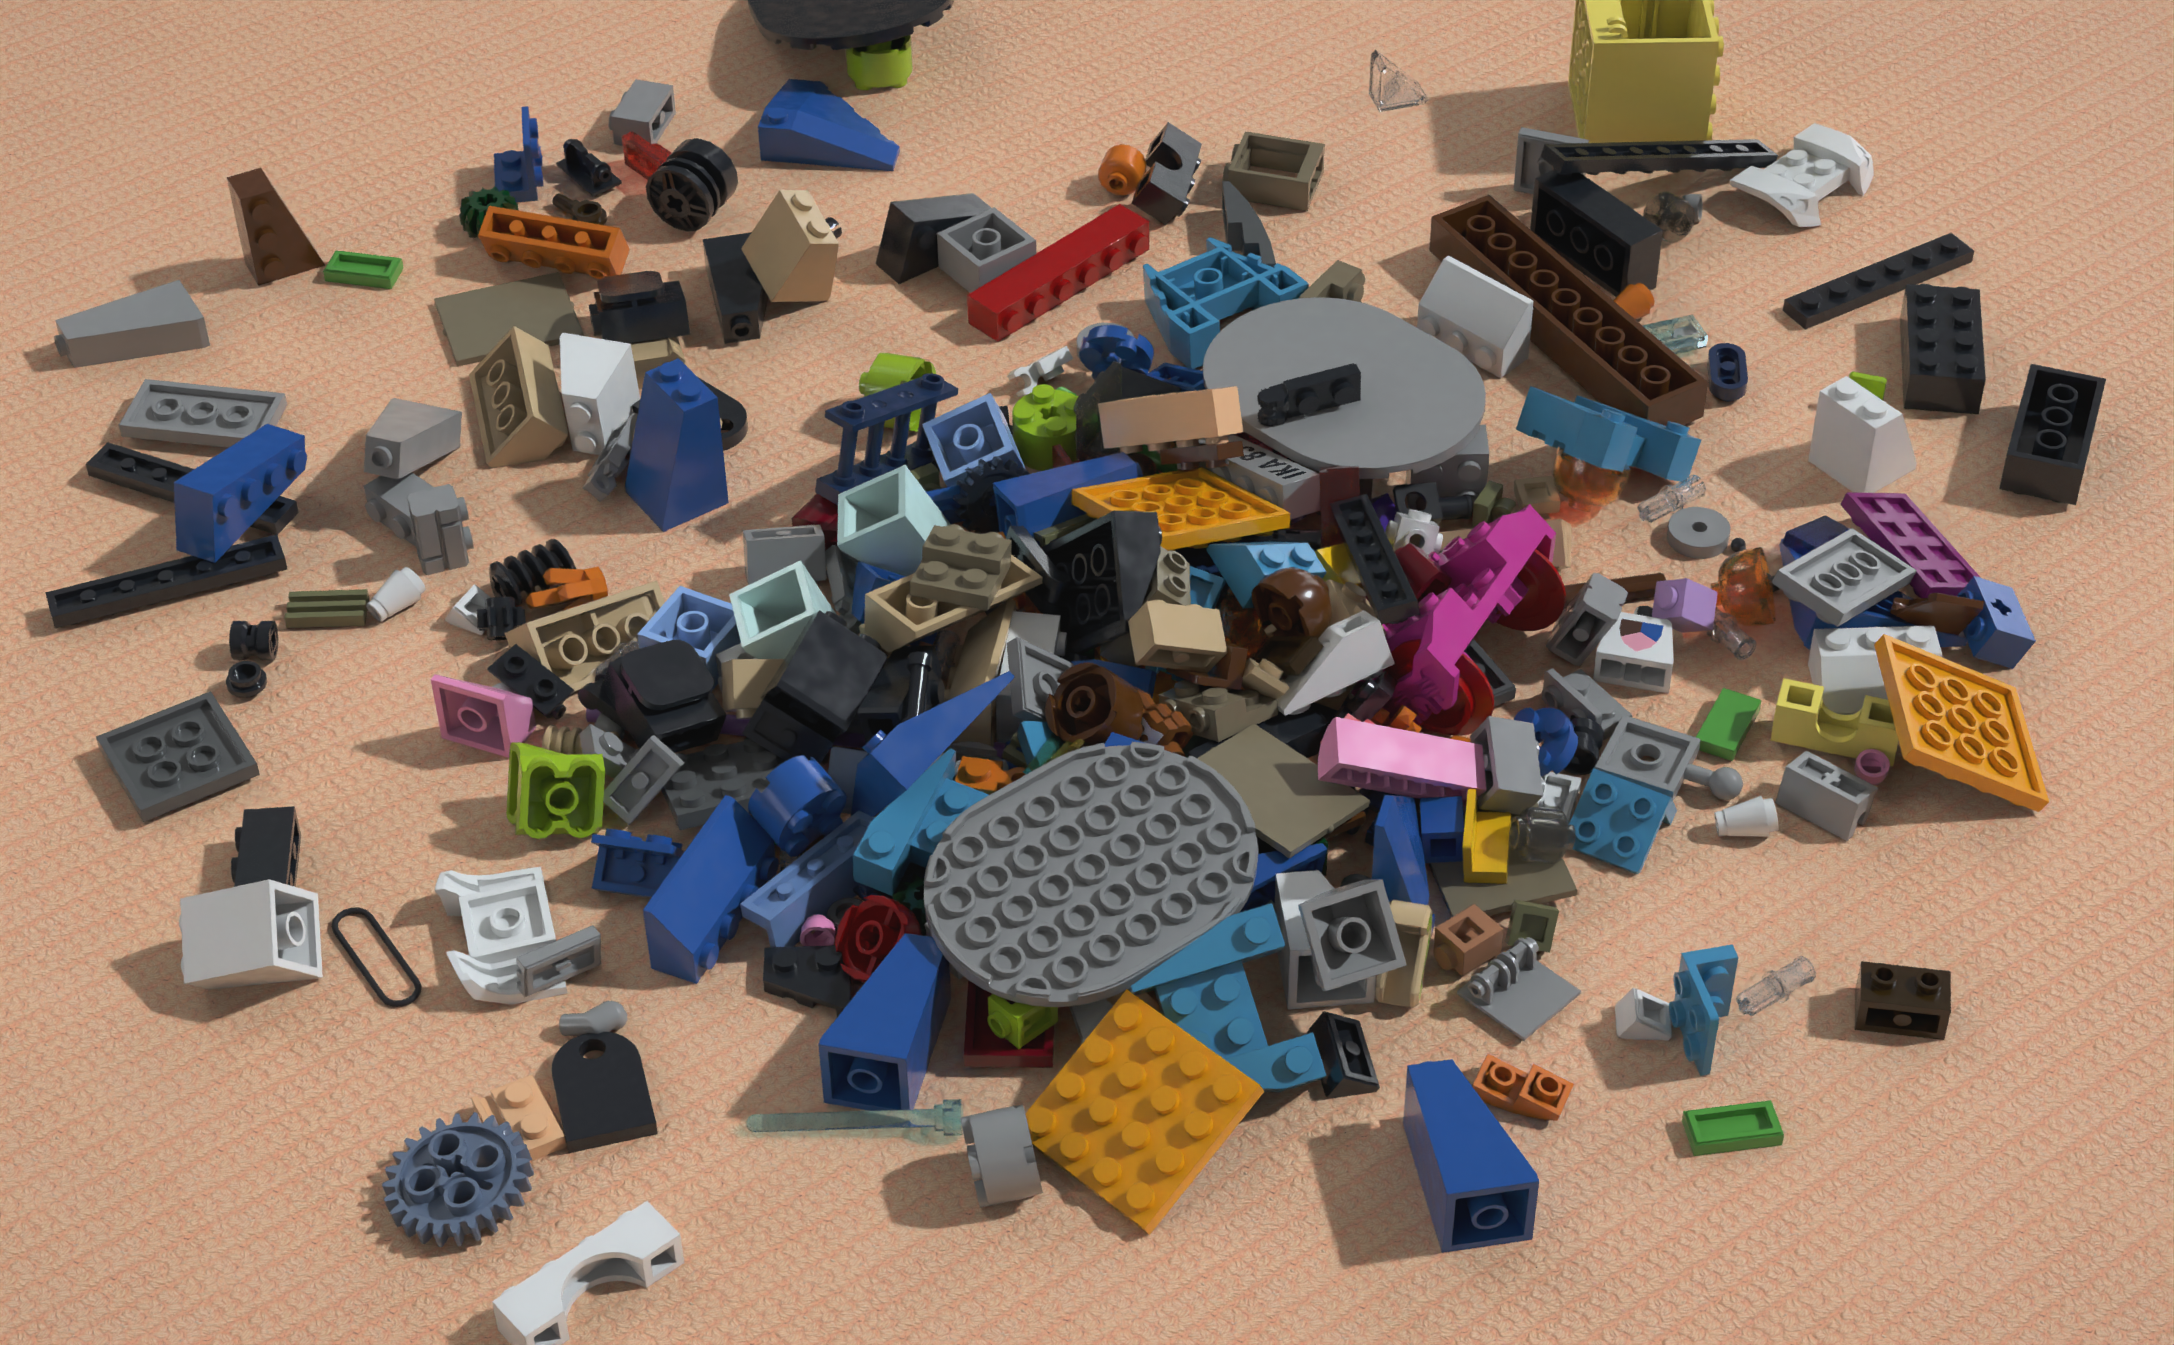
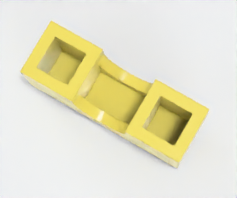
[1770,678,1899,766]

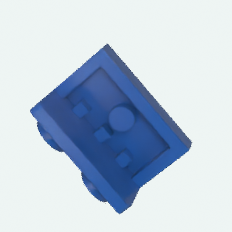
[591,829,685,898]

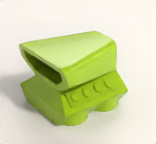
[506,742,605,839]

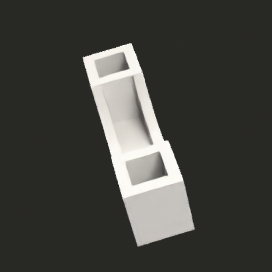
[492,1201,684,1345]

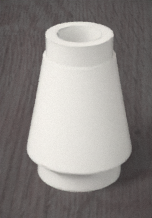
[366,567,426,622]
[1714,796,1779,837]

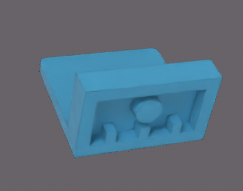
[1562,768,1677,874]
[1669,944,1738,1076]

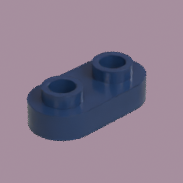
[1707,343,1748,402]

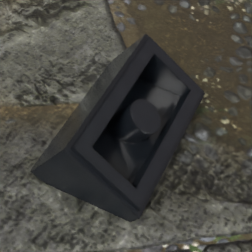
[1307,1011,1380,1098]

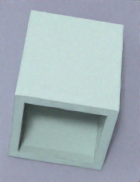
[837,465,951,576]
[729,560,836,659]

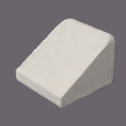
[445,584,491,635]
[1615,988,1672,1041]

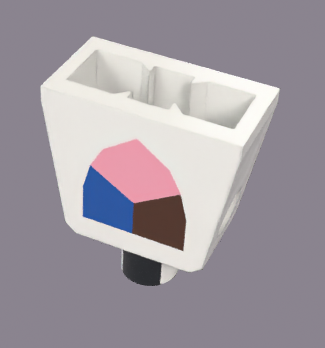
[1593,606,1674,694]

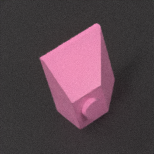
[431,674,536,758]

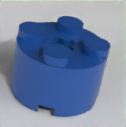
[748,755,847,857]

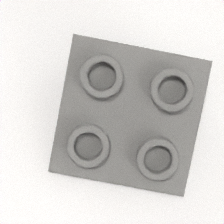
[1457,937,1581,1041]

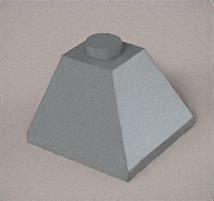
[1298,879,1407,992]

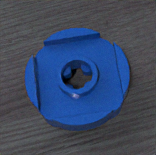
[1079,325,1154,382]
[1514,708,1578,776]

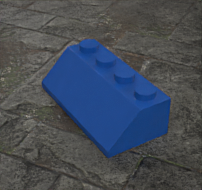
[643,795,779,984]

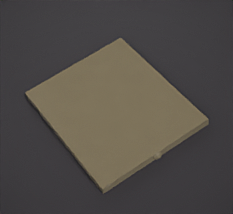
[434,272,584,367]
[1197,724,1370,859]
[1418,799,1577,917]

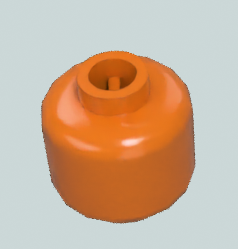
[1098,144,1146,196]

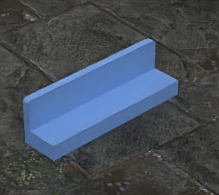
[740,810,874,947]

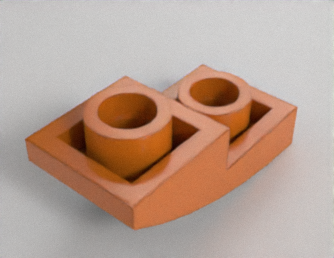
[1472,1053,1574,1121]

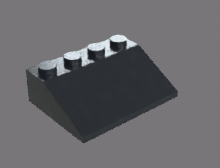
[1041,511,1162,658]

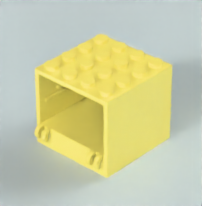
[1568,0,1724,143]

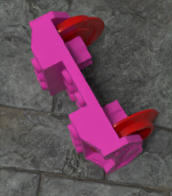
[1351,504,1566,736]

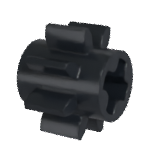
[476,597,526,640]

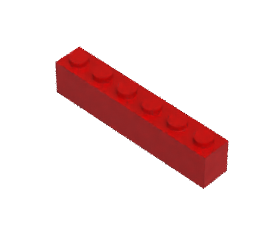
[967,204,1150,342]

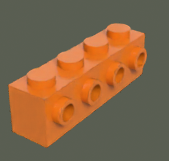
[478,206,630,279]

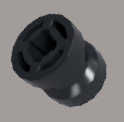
[229,621,278,660]
[1564,717,1604,775]

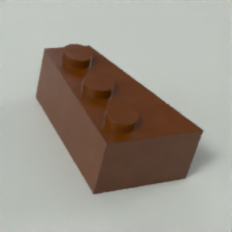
[227,168,325,286]

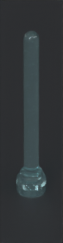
[746,1099,964,1136]

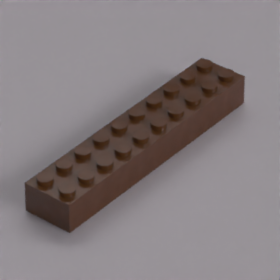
[1429,195,1708,426]

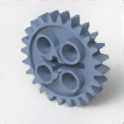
[382,1112,534,1247]

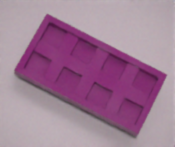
[1840,492,1981,598]

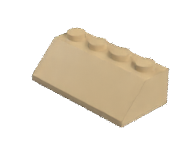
[469,326,568,468]
[864,554,1043,653]
[943,600,1016,752]

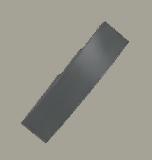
[1222,181,1276,267]

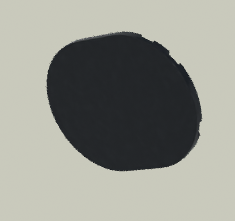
[748,0,954,50]

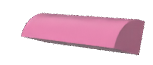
[1318,717,1486,807]

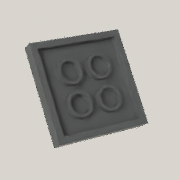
[96,691,260,822]
[661,737,785,830]

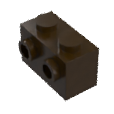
[1855,961,1951,1040]

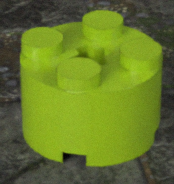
[846,35,913,90]
[859,353,936,432]
[1012,384,1088,471]

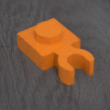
[955,756,1031,795]

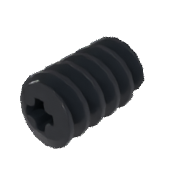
[489,539,576,606]

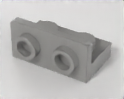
[1542,668,1632,740]

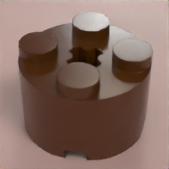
[1045,662,1143,749]

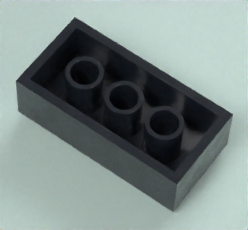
[1530,170,1663,297]
[1900,284,1986,414]
[1999,364,2106,505]

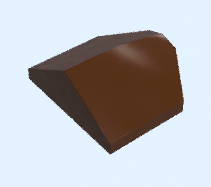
[1890,593,1984,635]

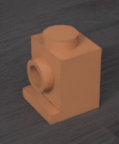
[1433,904,1503,976]

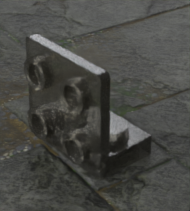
[1074,361,1134,461]

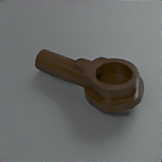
[552,193,607,225]

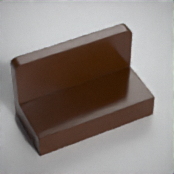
[1166,640,1248,690]

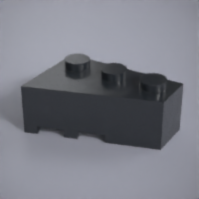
[876,193,991,284]

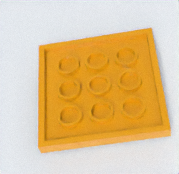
[1072,467,1290,551]
[1874,634,2049,812]
[1025,989,1265,1235]

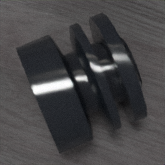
[646,138,738,232]

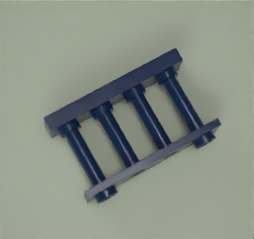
[815,373,959,505]

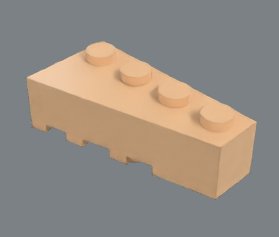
[1098,386,1243,454]

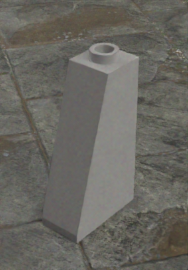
[54,280,210,368]
[364,398,462,479]

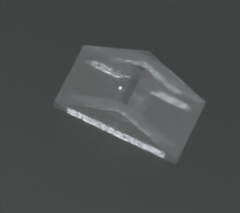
[1369,50,1429,112]

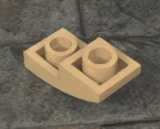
[1241,657,1289,699]

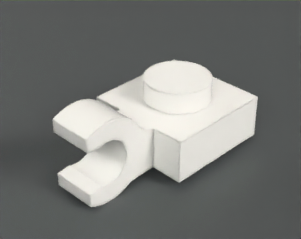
[1007,346,1073,397]

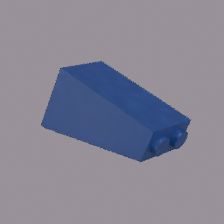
[625,358,729,532]
[993,452,1143,546]
[818,933,951,1118]
[1403,1059,1539,1253]

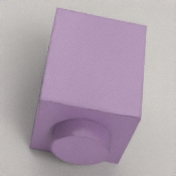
[1652,578,1718,633]

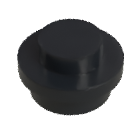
[226,661,267,697]

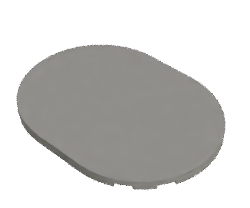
[1203,297,1486,479]
[924,742,1258,1007]

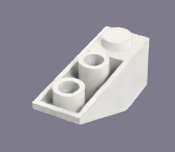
[1277,610,1395,716]

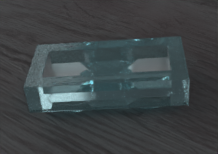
[1642,315,1708,354]

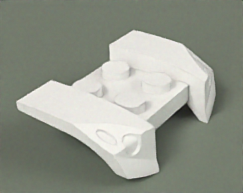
[1730,123,1874,227]
[435,866,568,1005]

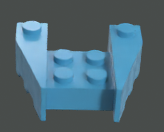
[1143,237,1309,369]
[1516,386,1701,483]
[853,749,989,896]
[1129,903,1327,1092]

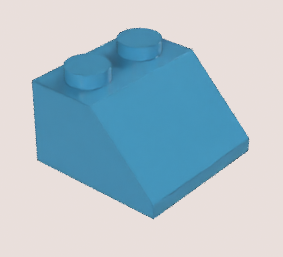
[1206,542,1326,609]

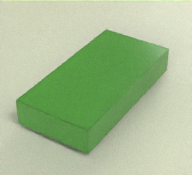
[323,250,403,289]
[1696,688,1762,761]
[1682,1100,1784,1156]

